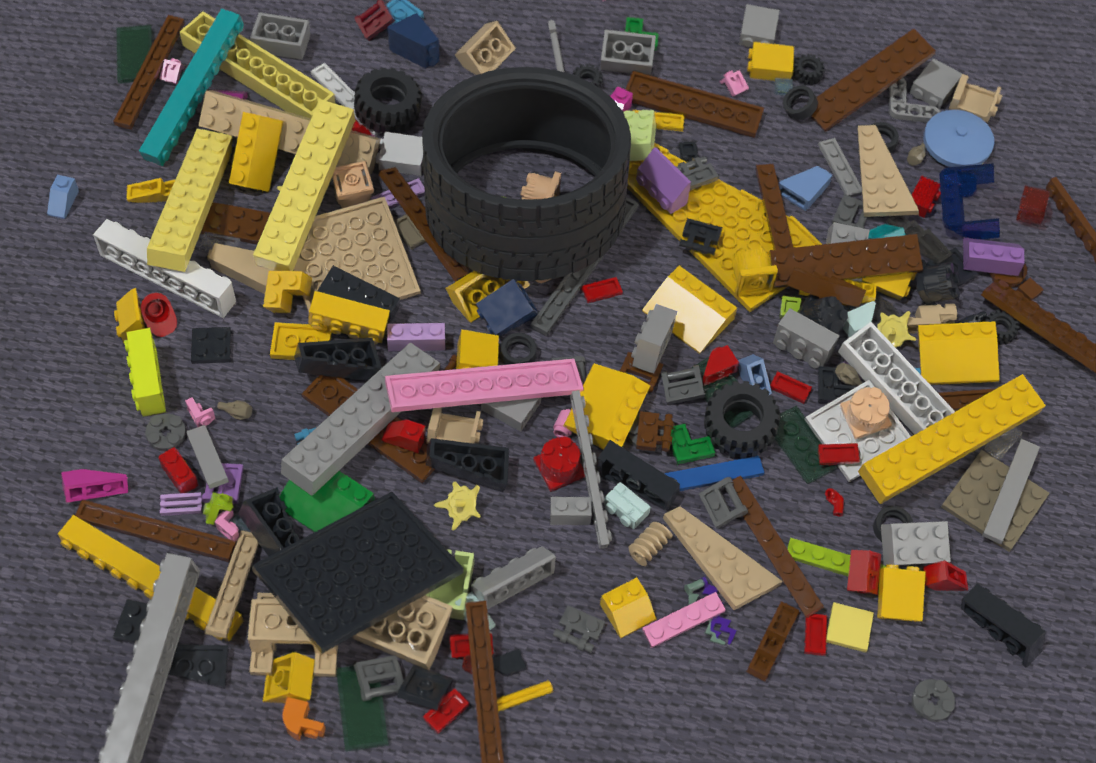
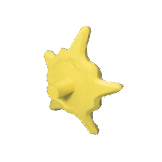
[877,311,916,348]
[434,482,481,531]

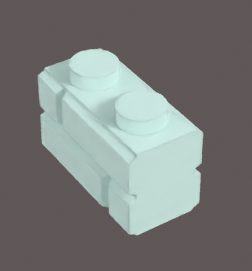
[604,482,651,529]

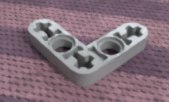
[889,78,940,123]

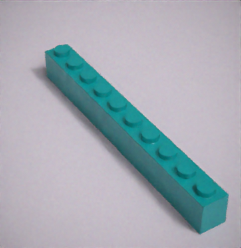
[139,8,244,166]

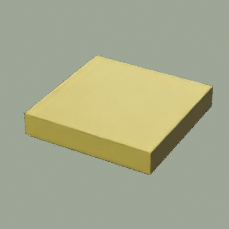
[826,602,874,652]

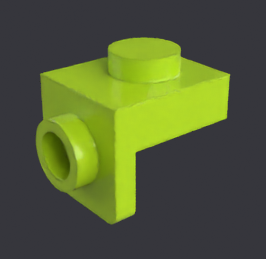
[780,296,801,319]
[203,492,233,525]

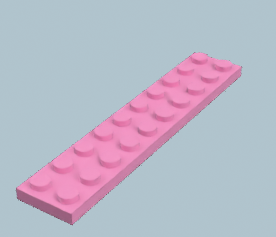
[385,359,583,412]

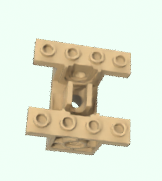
[248,593,338,677]

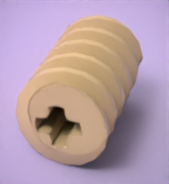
[629,522,672,566]

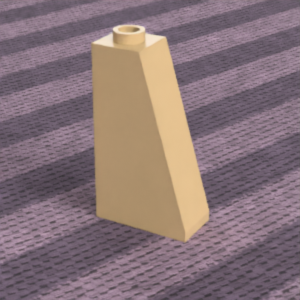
[208,243,275,294]

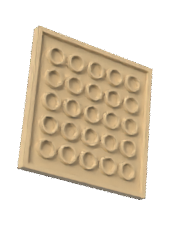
[294,197,420,313]

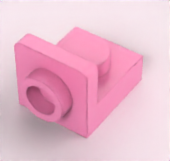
[159,58,185,85]
[720,70,749,97]
[185,397,215,427]
[215,511,239,542]

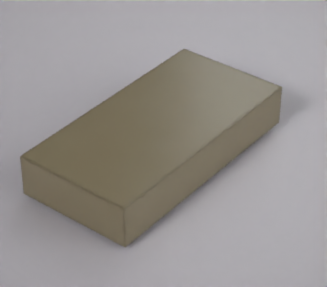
[394,214,426,250]

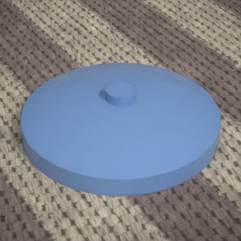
[923,110,994,169]

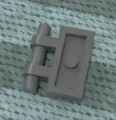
[676,156,719,190]
[553,605,605,653]

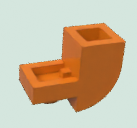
[283,697,326,741]

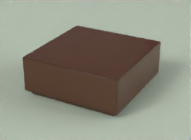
[1017,278,1044,301]

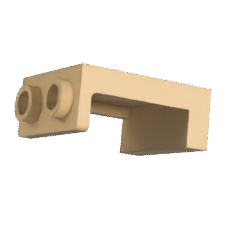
[949,74,1002,122]
[427,407,483,444]

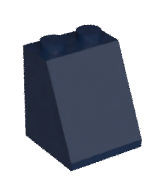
[388,13,439,68]
[476,279,539,337]

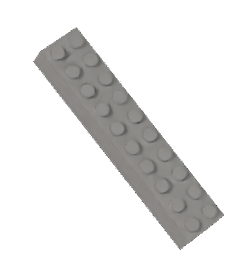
[281,343,440,496]
[99,553,200,763]

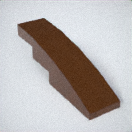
[787,267,866,307]
[746,601,800,681]

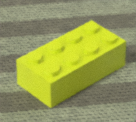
[124,328,166,417]

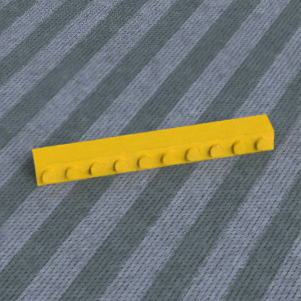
[58,515,243,642]

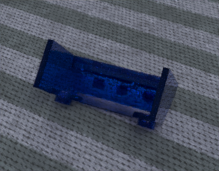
[939,163,1000,240]

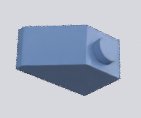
[47,175,79,219]
[738,354,772,395]

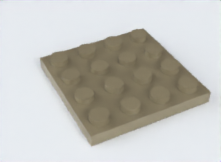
[941,450,1049,552]

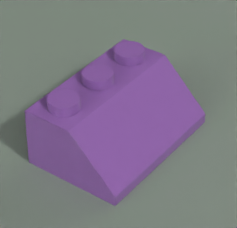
[636,147,691,214]
[963,238,1025,276]

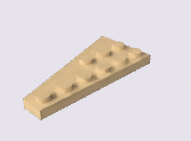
[858,125,919,217]
[663,506,783,610]

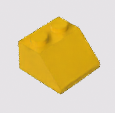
[114,288,145,343]
[600,578,656,638]
[263,652,315,703]

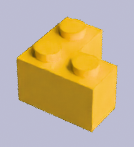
[263,271,312,313]

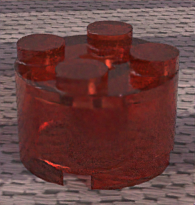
[1016,185,1050,225]

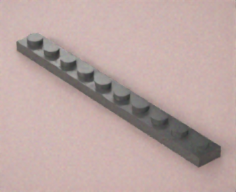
[531,197,639,336]

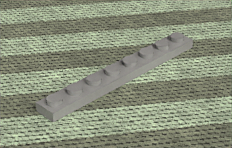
[570,390,612,549]

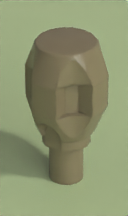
[907,142,926,166]
[835,363,863,386]
[217,400,252,420]

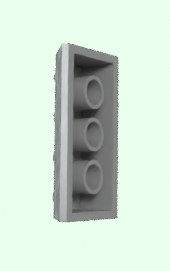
[471,546,556,610]

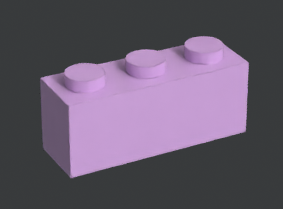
[387,323,445,351]

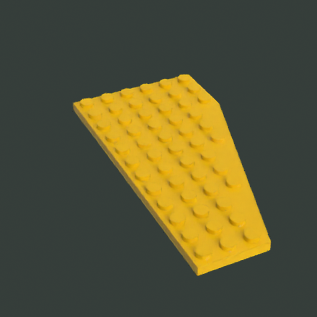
[627,143,822,312]

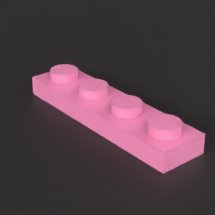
[642,592,726,647]

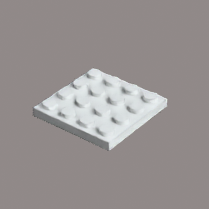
[805,380,911,482]

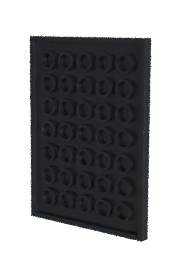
[252,492,464,654]

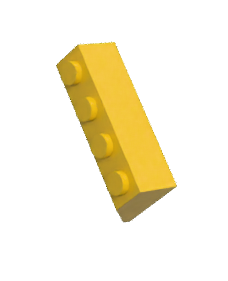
[229,112,283,192]
[446,271,530,323]

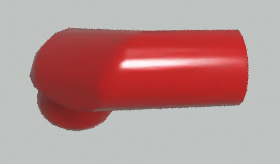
[825,488,844,517]

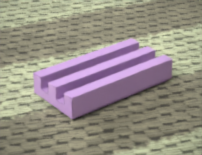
[160,492,202,516]

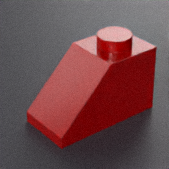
[702,345,739,386]
[382,419,426,453]
[924,560,968,591]

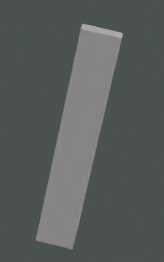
[982,439,1040,544]

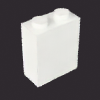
[376,132,423,176]

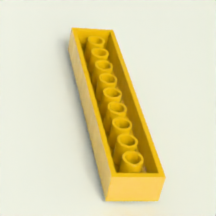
[858,374,1046,504]

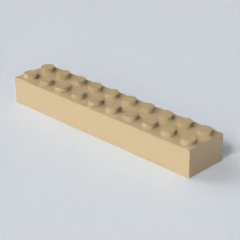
[198,91,381,174]

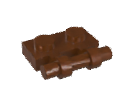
[636,411,674,452]

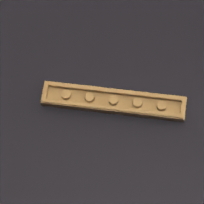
[205,530,259,638]

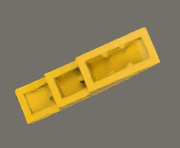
[127,178,176,203]

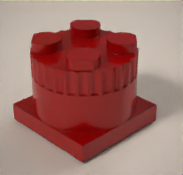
[533,436,585,492]

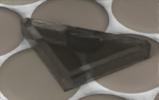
[872,290,902,321]

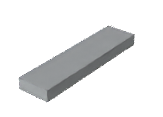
[818,138,862,197]
[186,425,229,489]

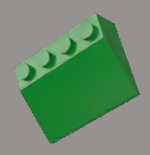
[279,471,375,532]

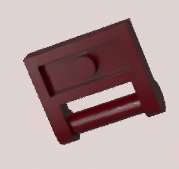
[354,0,395,41]

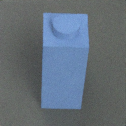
[779,166,832,211]

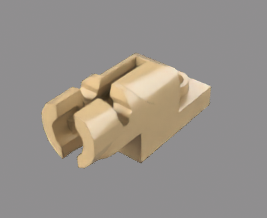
[907,304,957,334]

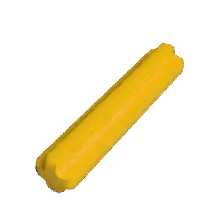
[497,680,553,712]

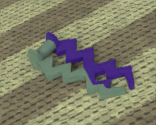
[684,577,737,645]

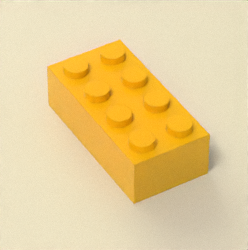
[308,291,390,344]

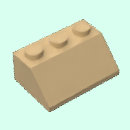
[455,21,516,75]

